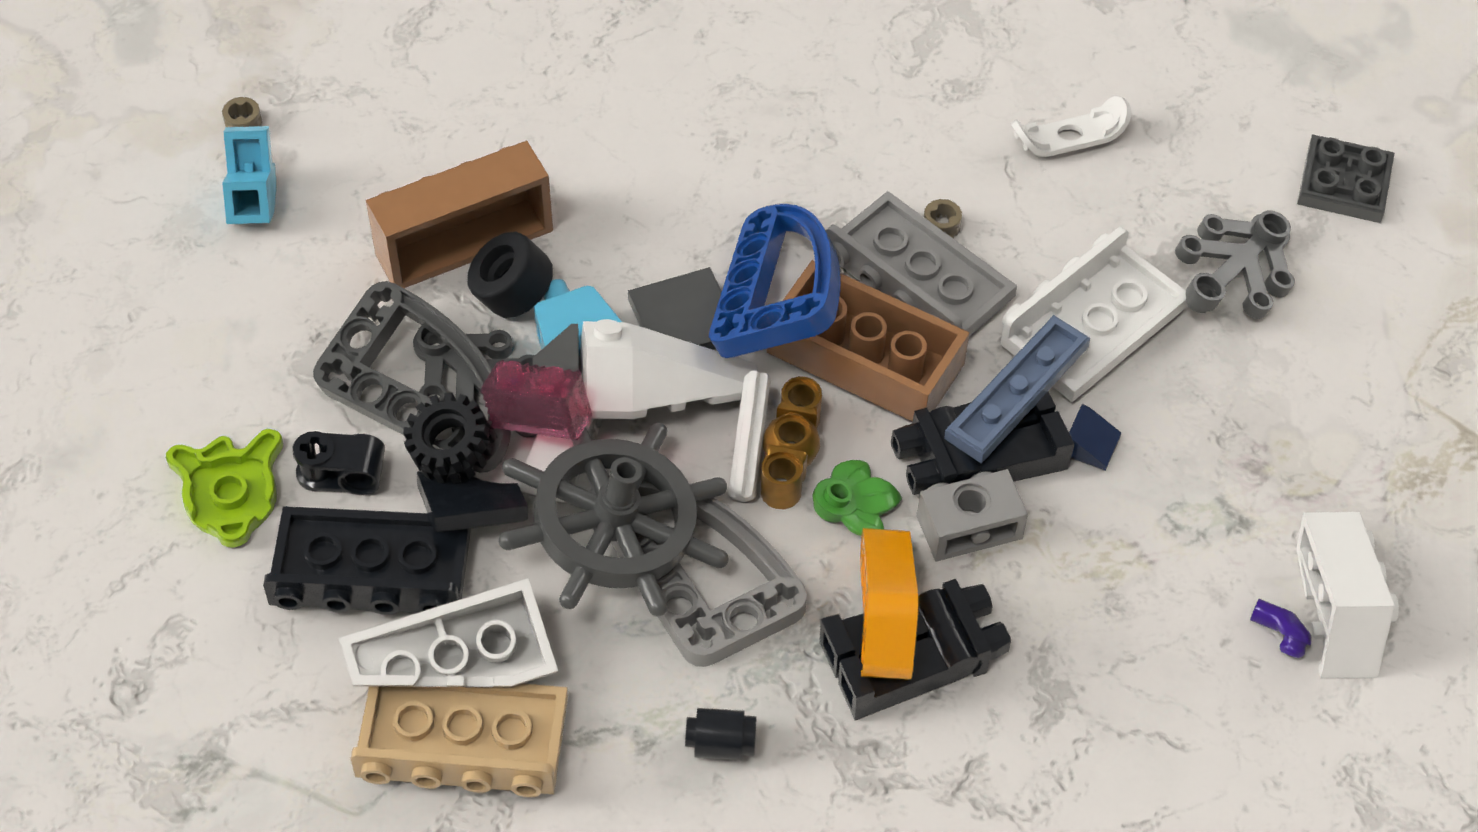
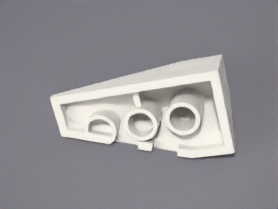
[579,319,758,419]
[339,578,558,687]

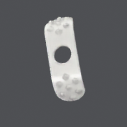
[1011,96,1131,157]

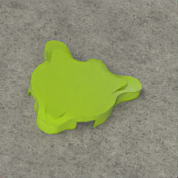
[165,429,284,547]

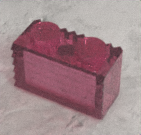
[481,360,592,440]

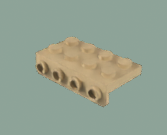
[350,683,568,797]

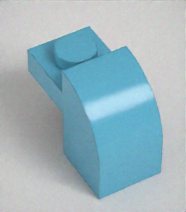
[222,126,276,224]

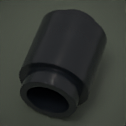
[685,708,757,760]

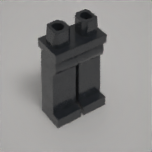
[891,391,1075,495]
[819,579,1011,721]

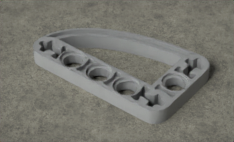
[590,476,807,667]

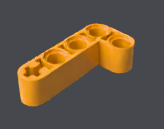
[860,528,918,680]

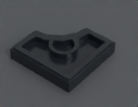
[417,471,528,533]

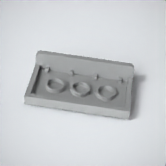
[825,191,1017,336]

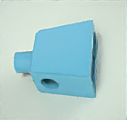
[534,279,622,377]

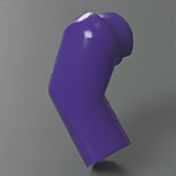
[1250,598,1312,659]

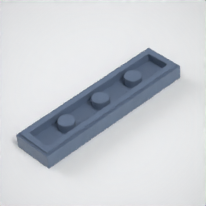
[944,315,1090,463]

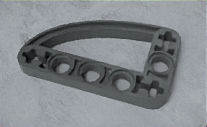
[313,281,511,473]

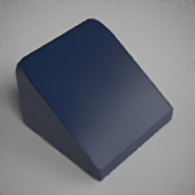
[1069,404,1121,471]

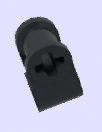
[292,431,385,495]

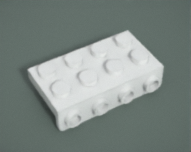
[1000,227,1188,402]

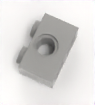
[917,469,1028,562]

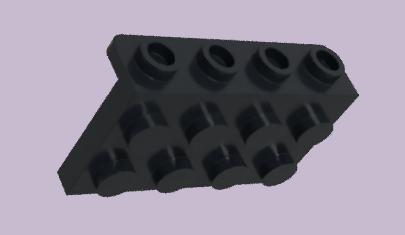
[263,506,471,615]

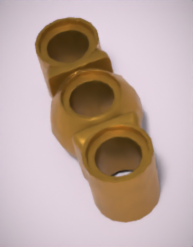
[761,376,822,510]

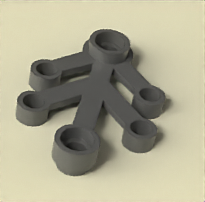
[1175,210,1295,319]
[413,326,546,437]

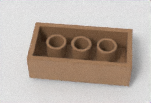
[767,260,970,421]

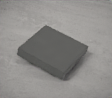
[1297,134,1395,223]
[628,267,722,350]

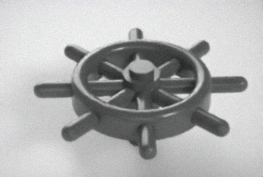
[499,414,729,617]

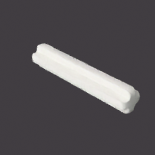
[728,371,771,502]

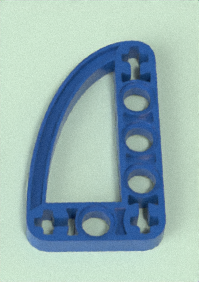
[709,204,841,358]

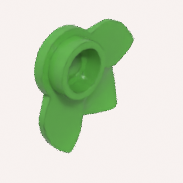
[812,460,902,536]

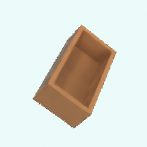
[366,140,553,288]

